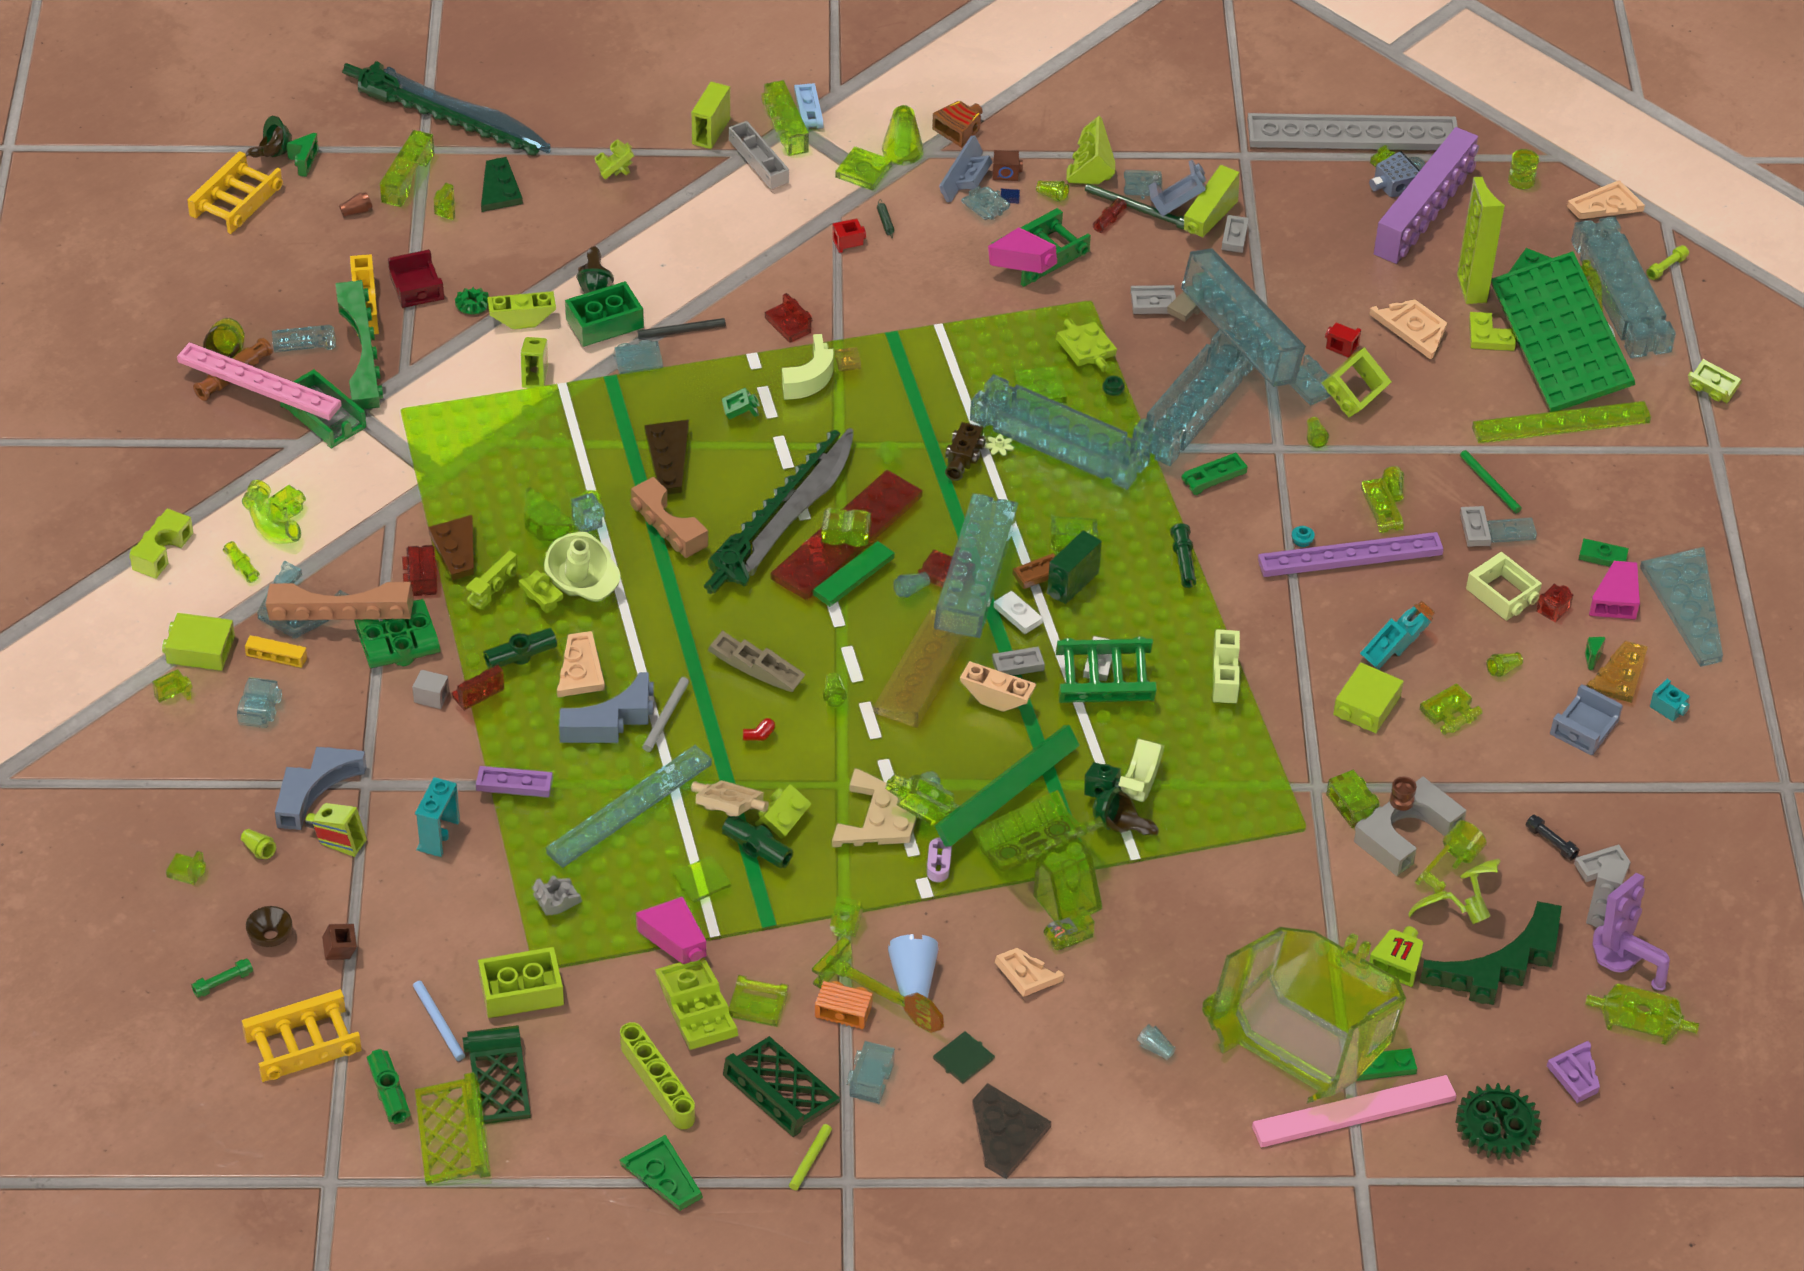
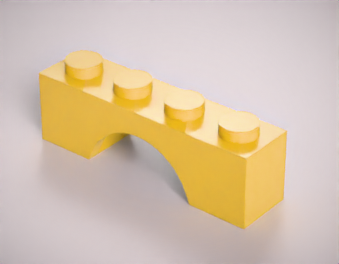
[350,254,379,336]

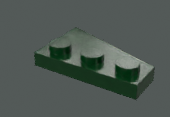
[481,157,523,212]

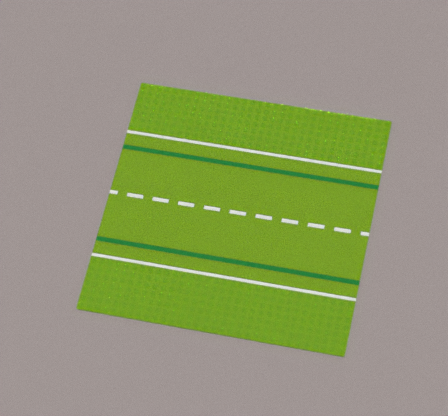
[401,301,1306,968]

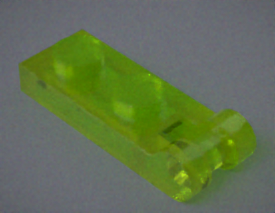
[1361,478,1404,533]

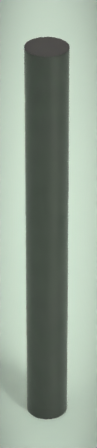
[637,318,726,339]

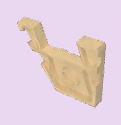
[832,768,921,847]

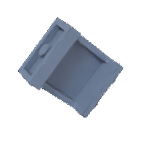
[1149,160,1207,217]
[1550,684,1623,756]

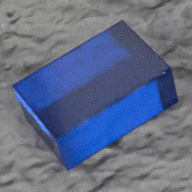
[1000,188,1020,204]

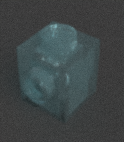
[571,493,605,532]

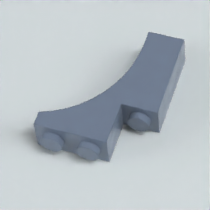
[559,672,654,743]
[275,747,366,830]

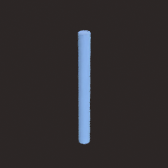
[413,981,465,1061]

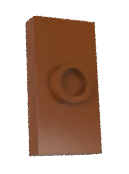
[1012,553,1055,589]

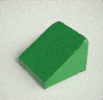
[1585,637,1606,670]

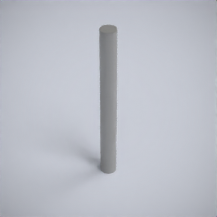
[642,677,689,752]

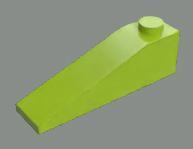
[1066,116,1115,184]

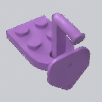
[1592,873,1670,991]

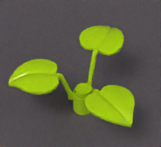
[1408,859,1500,924]

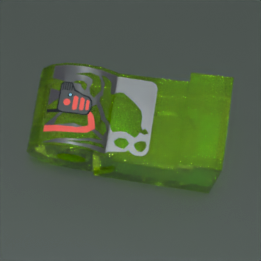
[1043,906,1095,950]

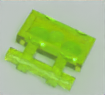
[1581,260,1603,312]
[1419,683,1482,735]

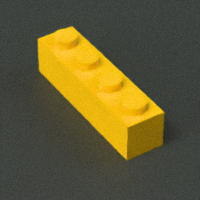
[245,635,307,668]

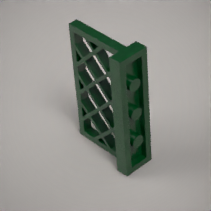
[723,1036,840,1137]

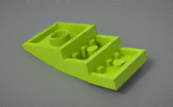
[655,957,738,1050]

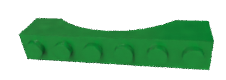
[335,280,383,410]

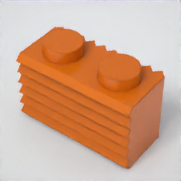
[815,981,873,1030]

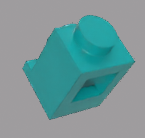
[1650,678,1690,721]

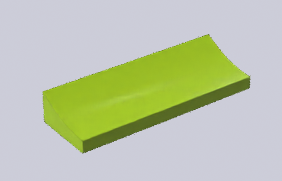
[1457,177,1505,304]

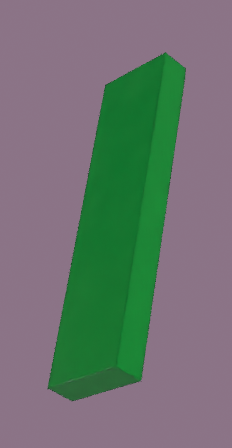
[813,541,895,607]

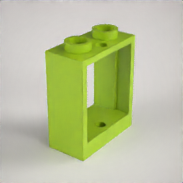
[1321,347,1392,417]

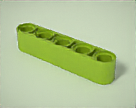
[620,1022,695,1129]

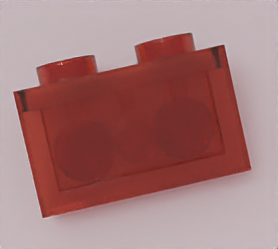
[765,293,813,343]
[452,665,505,711]

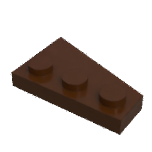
[428,515,474,581]

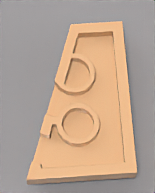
[1567,180,1645,219]
[557,631,605,697]

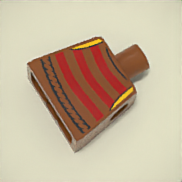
[932,101,983,148]

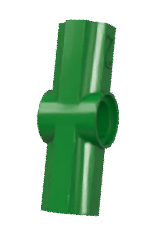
[367,1049,410,1124]

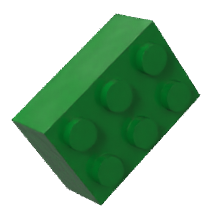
[565,281,644,347]

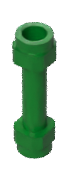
[191,958,253,998]

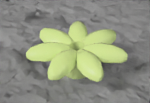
[984,434,1014,456]

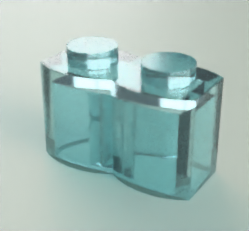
[237,677,282,728]

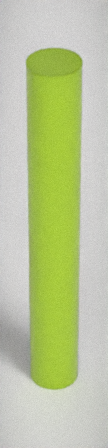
[789,1124,832,1190]

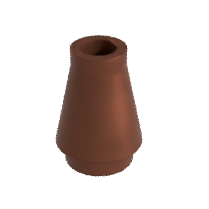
[339,192,373,217]

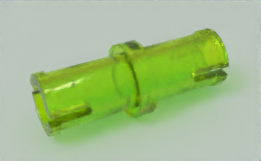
[223,541,260,583]

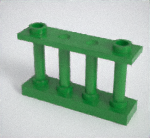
[991,208,1091,287]
[1056,637,1157,703]

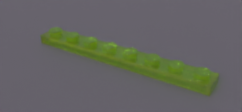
[1472,401,1651,443]

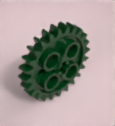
[1455,1083,1542,1160]

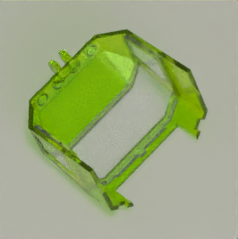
[1208,927,1406,1104]

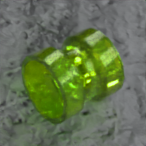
[242,480,271,512]

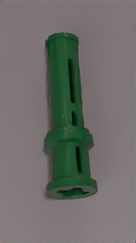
[1170,523,1196,588]

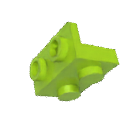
[1688,359,1742,403]
[754,784,812,839]

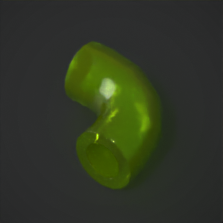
[248,503,301,544]

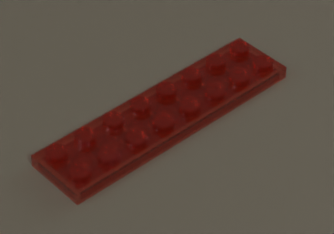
[770,470,923,601]

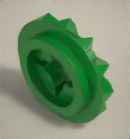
[455,287,489,314]

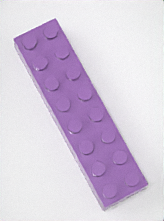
[1374,127,1479,264]

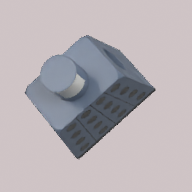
[1369,151,1420,198]

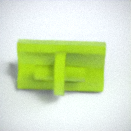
[595,139,634,179]
[519,570,563,613]

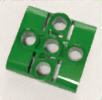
[354,599,440,669]

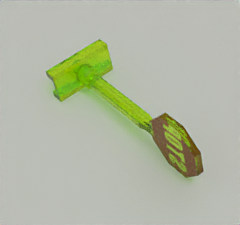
[812,936,944,1033]

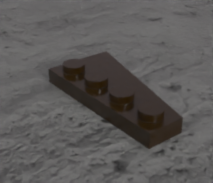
[644,419,689,495]

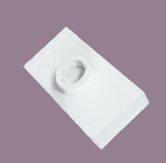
[994,591,1043,634]

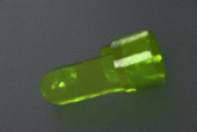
[1415,820,1487,893]

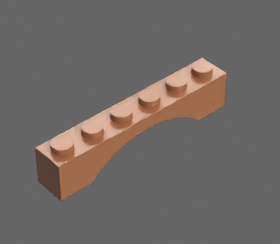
[265,582,414,620]

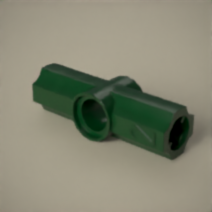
[483,628,557,670]
[722,816,793,868]

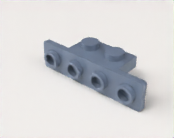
[939,135,993,202]

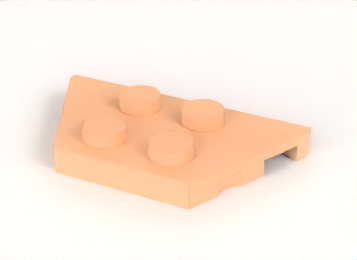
[1370,300,1447,359]

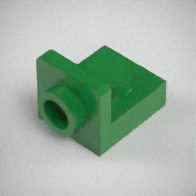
[722,387,760,420]

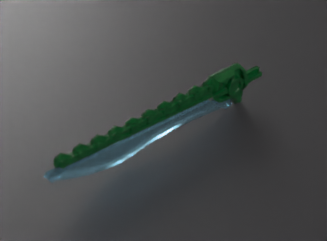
[342,61,551,156]

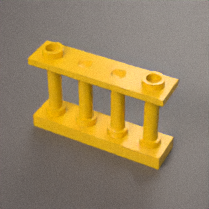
[187,151,283,234]
[241,989,362,1082]

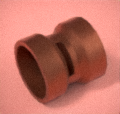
[1389,776,1417,811]

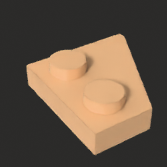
[995,948,1064,997]

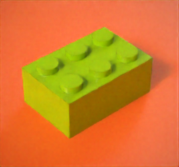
[478,947,564,1018]

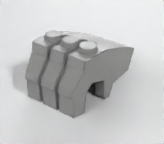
[532,876,582,915]

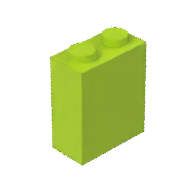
[691,81,731,149]
[162,613,235,671]
[1333,662,1404,733]

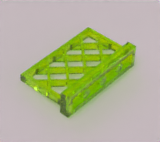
[415,1072,491,1185]

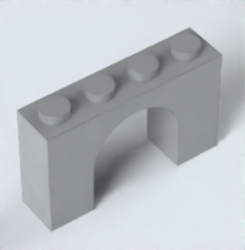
[1354,776,1467,876]

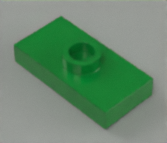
[1578,538,1629,567]

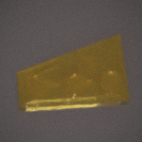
[1586,641,1648,703]

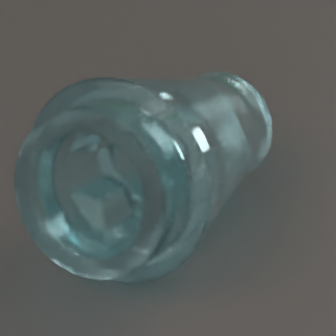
[894,572,930,597]
[1137,1024,1176,1060]

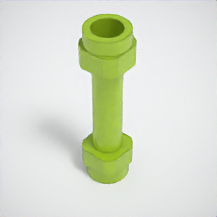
[1646,245,1689,280]

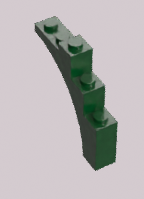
[1420,901,1562,1005]

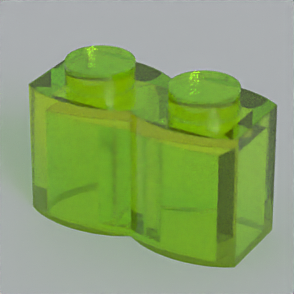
[821,508,871,547]

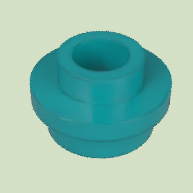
[1291,526,1315,547]

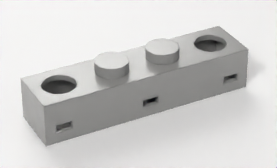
[729,121,789,189]

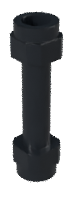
[1525,814,1580,861]

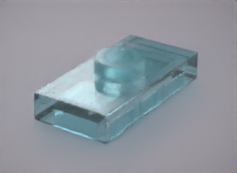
[1487,518,1537,543]

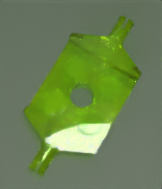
[1585,983,1699,1045]

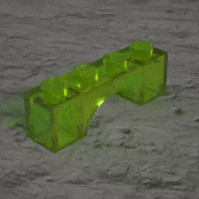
[380,130,435,207]

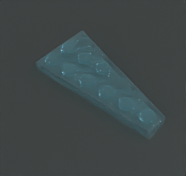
[1640,547,1723,667]

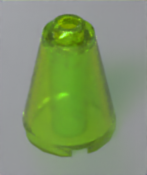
[882,105,924,165]

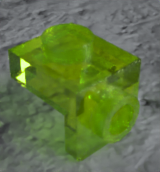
[433,183,455,220]

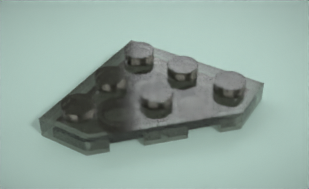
[972,1083,1051,1179]

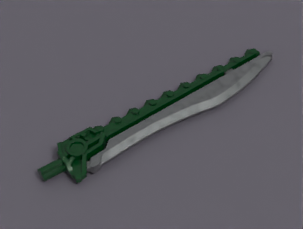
[704,428,853,594]

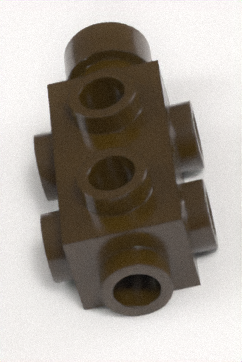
[945,422,986,481]

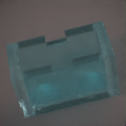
[846,1041,895,1104]

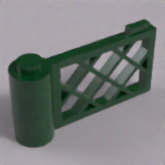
[462,1025,531,1125]

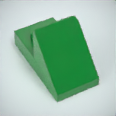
[287,133,319,177]

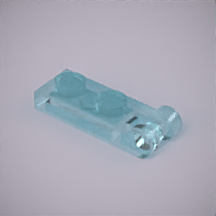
[272,325,336,352]

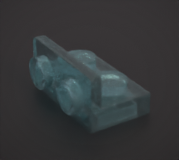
[613,340,663,375]
[1284,354,1331,406]

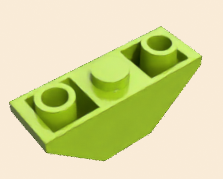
[488,291,556,329]

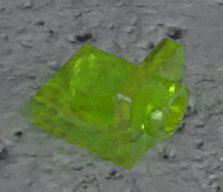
[152,669,193,703]
[166,851,206,885]

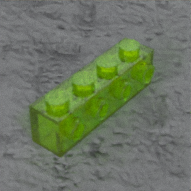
[761,80,809,156]

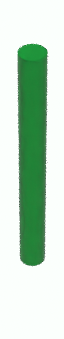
[1460,450,1522,514]

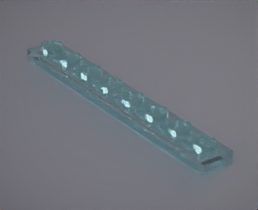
[546,745,712,868]

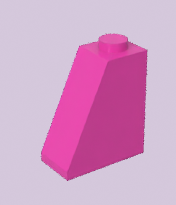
[988,227,1057,273]
[1589,561,1640,619]
[636,897,707,964]

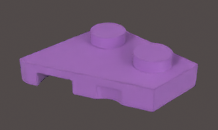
[1547,1041,1600,1103]

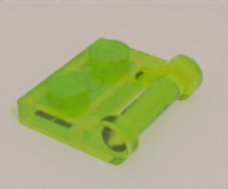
[729,975,789,1027]

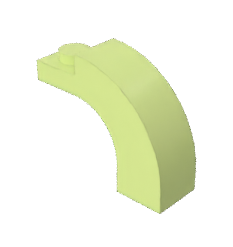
[782,334,833,400]
[1119,739,1164,802]

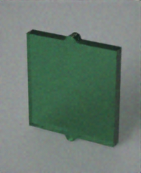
[933,1031,995,1084]

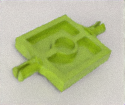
[1056,318,1117,372]

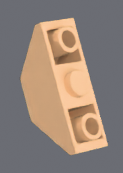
[960,661,1036,712]

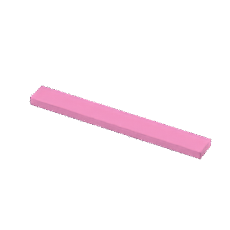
[177,342,342,420]
[1252,1075,1456,1148]

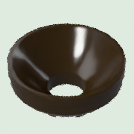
[246,906,292,947]

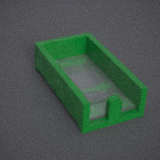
[280,369,367,449]

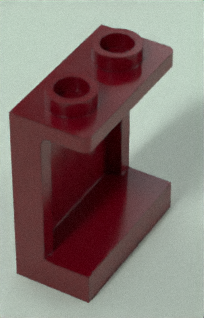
[388,249,444,308]

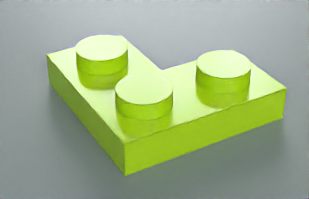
[1469,312,1516,351]

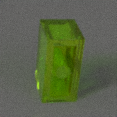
[1326,769,1380,828]

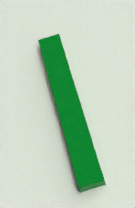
[935,725,1080,847]

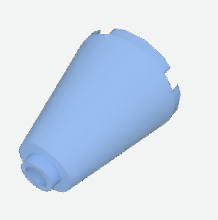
[888,934,939,1007]

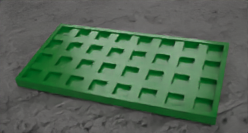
[1491,251,1635,413]

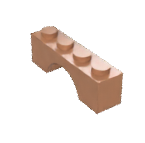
[630,477,708,558]

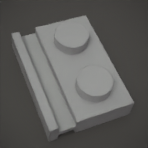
[1130,285,1176,314]

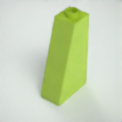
[1184,164,1240,237]

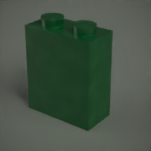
[1047,530,1102,604]

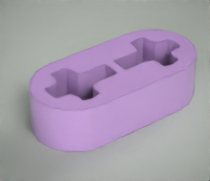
[927,838,951,882]

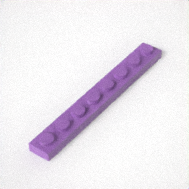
[1258,532,1443,577]

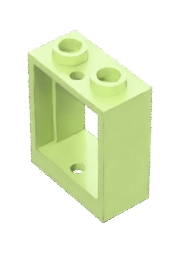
[1466,552,1542,621]

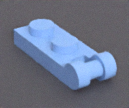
[794,83,823,130]

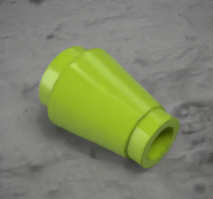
[241,829,276,859]

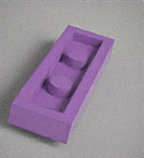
[476,766,553,797]

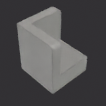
[412,670,450,709]

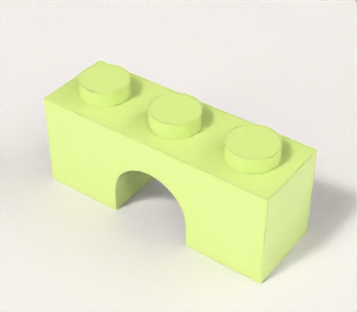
[1213,629,1240,703]

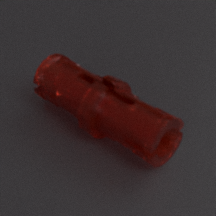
[1093,198,1127,233]

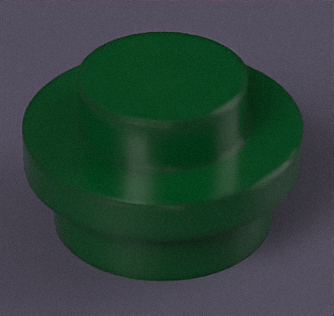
[1102,375,1125,396]

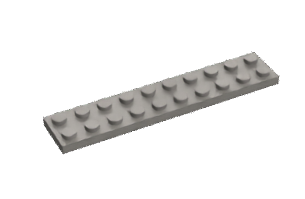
[1247,113,1458,150]

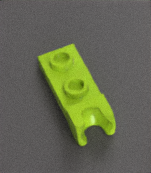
[466,550,518,609]

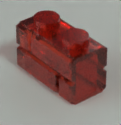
[402,545,437,596]

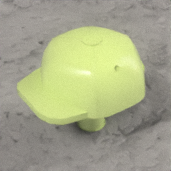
[544,532,621,602]

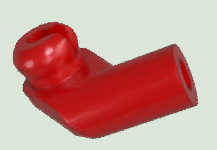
[743,718,776,741]

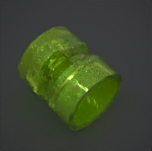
[1508,149,1539,189]

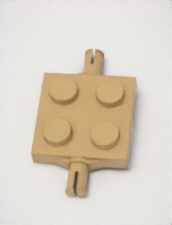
[691,780,769,816]

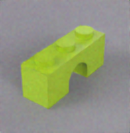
[129,508,193,579]

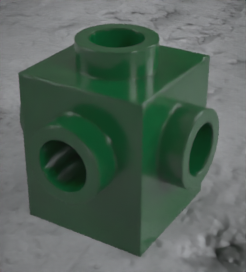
[1084,762,1121,798]

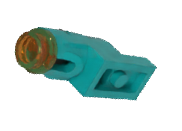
[1360,601,1435,670]

